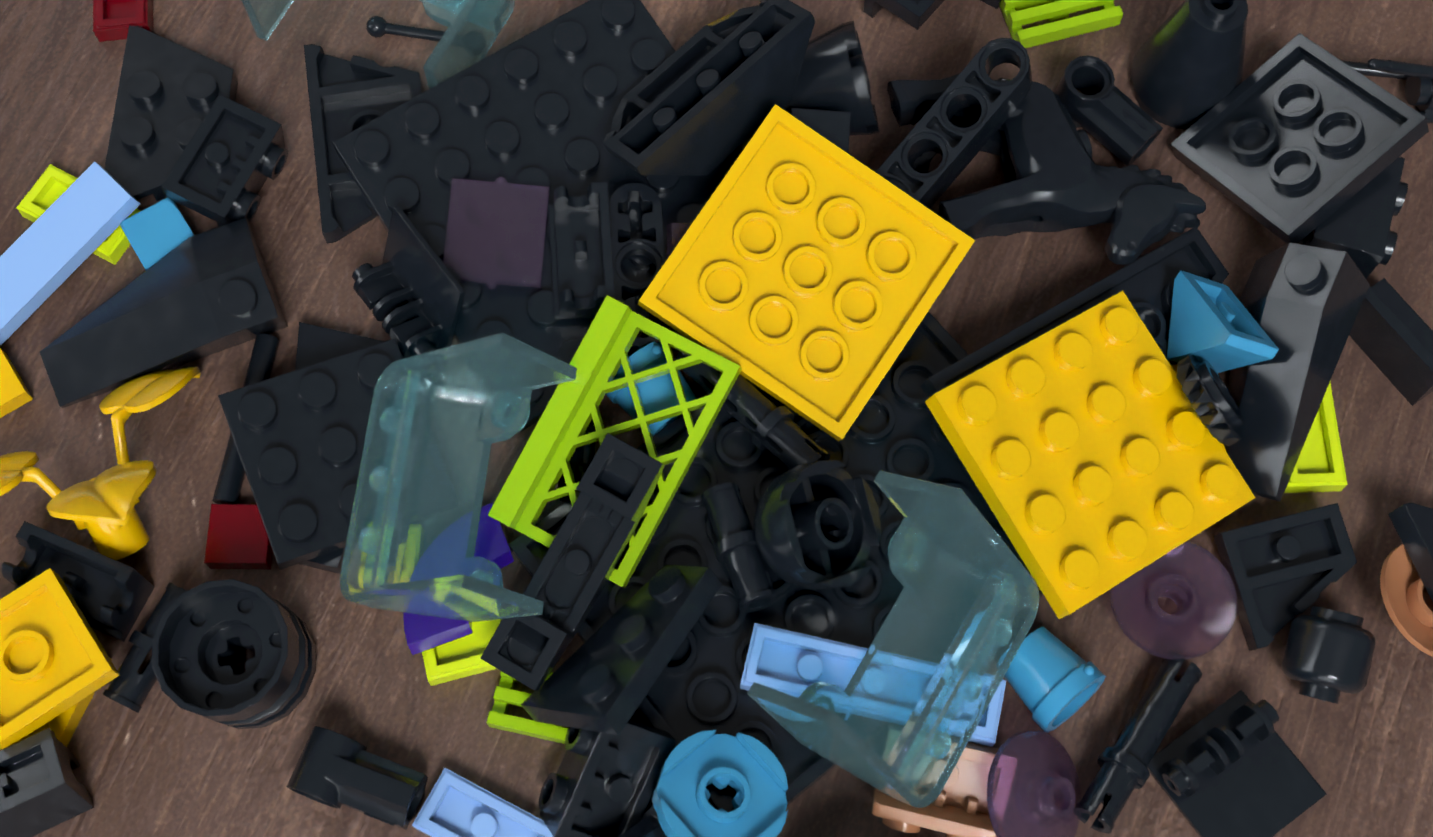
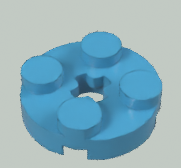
[652,730,788,837]

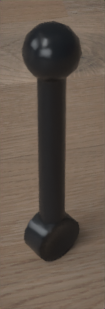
[366,16,479,53]

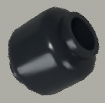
[1282,606,1376,704]

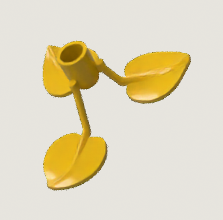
[0,367,201,560]

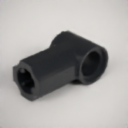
[1054,55,1163,166]
[286,726,428,830]

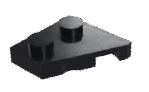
[1214,503,1357,651]

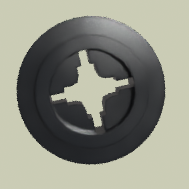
[1177,354,1245,446]

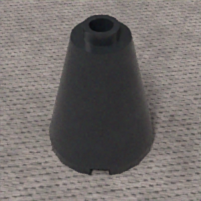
[1130,0,1248,129]
[751,20,880,137]

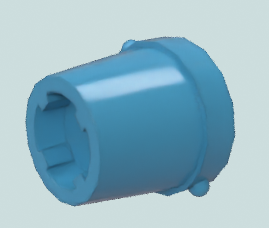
[606,341,698,437]
[999,627,1106,733]

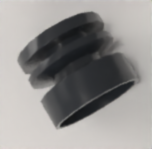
[152,579,316,729]

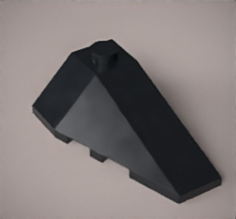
[40,218,288,408]
[1224,243,1370,502]

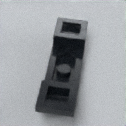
[480,433,665,691]

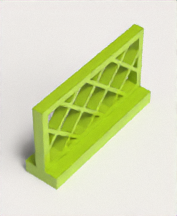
[488,295,742,588]

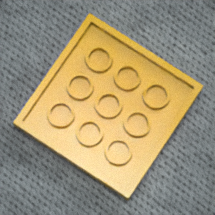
[638,104,975,442]
[925,291,1256,619]

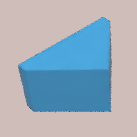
[1167,270,1279,373]

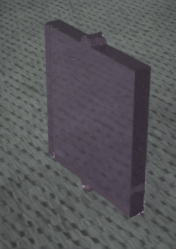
[443,177,550,290]

